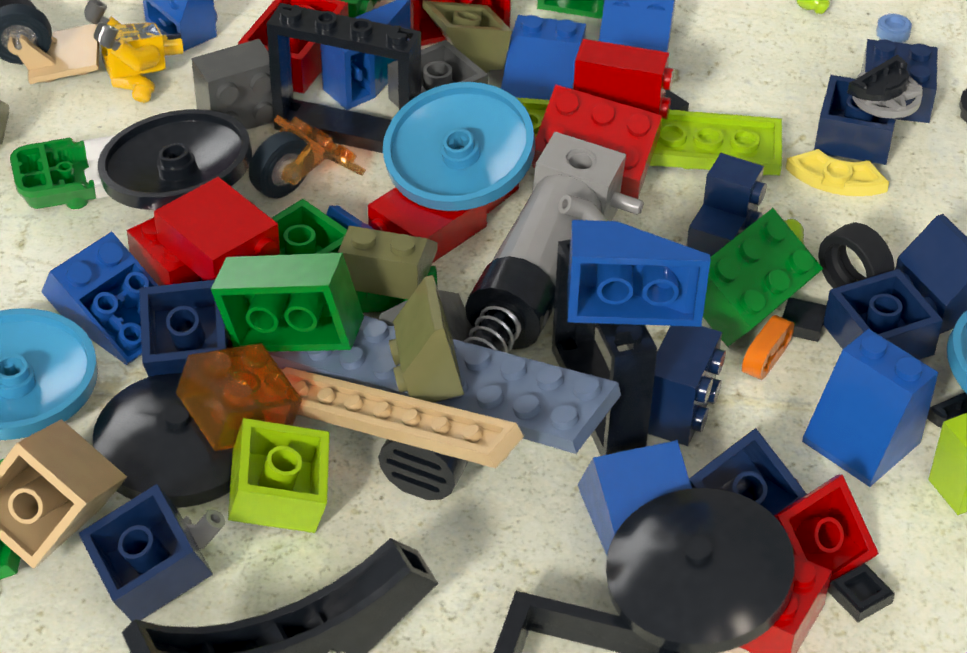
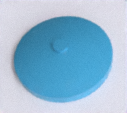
[383,82,536,211]
[0,308,98,440]

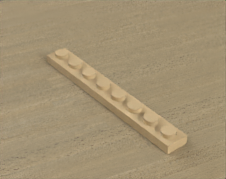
[259,367,524,468]

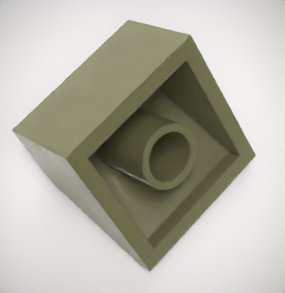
[423,1,512,73]
[338,225,438,300]
[389,275,464,403]

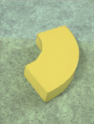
[786,149,889,196]

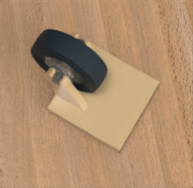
[0,4,100,84]

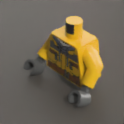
[84,0,183,79]

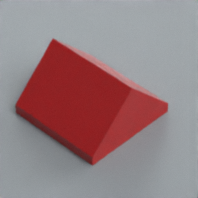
[774,474,879,588]

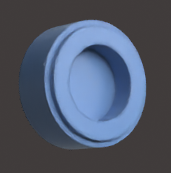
[876,14,912,43]

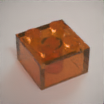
[176,343,302,451]

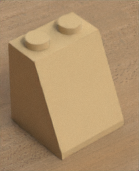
[0,419,127,569]

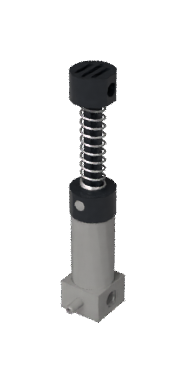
[378,132,644,500]

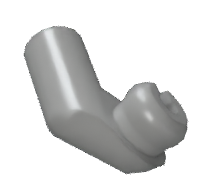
[559,195,609,221]
[184,509,225,549]

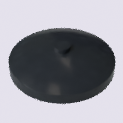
[97,109,252,210]
[93,372,264,508]
[606,488,795,653]

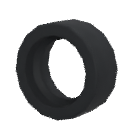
[818,222,895,289]

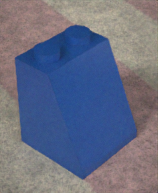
[802,329,939,487]
[578,440,692,556]

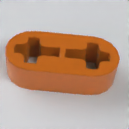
[742,315,795,380]

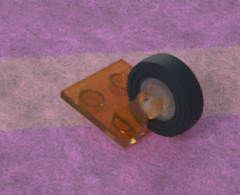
[249,115,366,198]

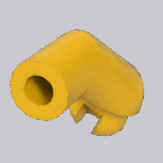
[111,74,155,103]

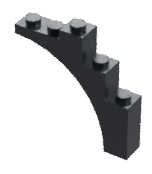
[121,538,438,653]

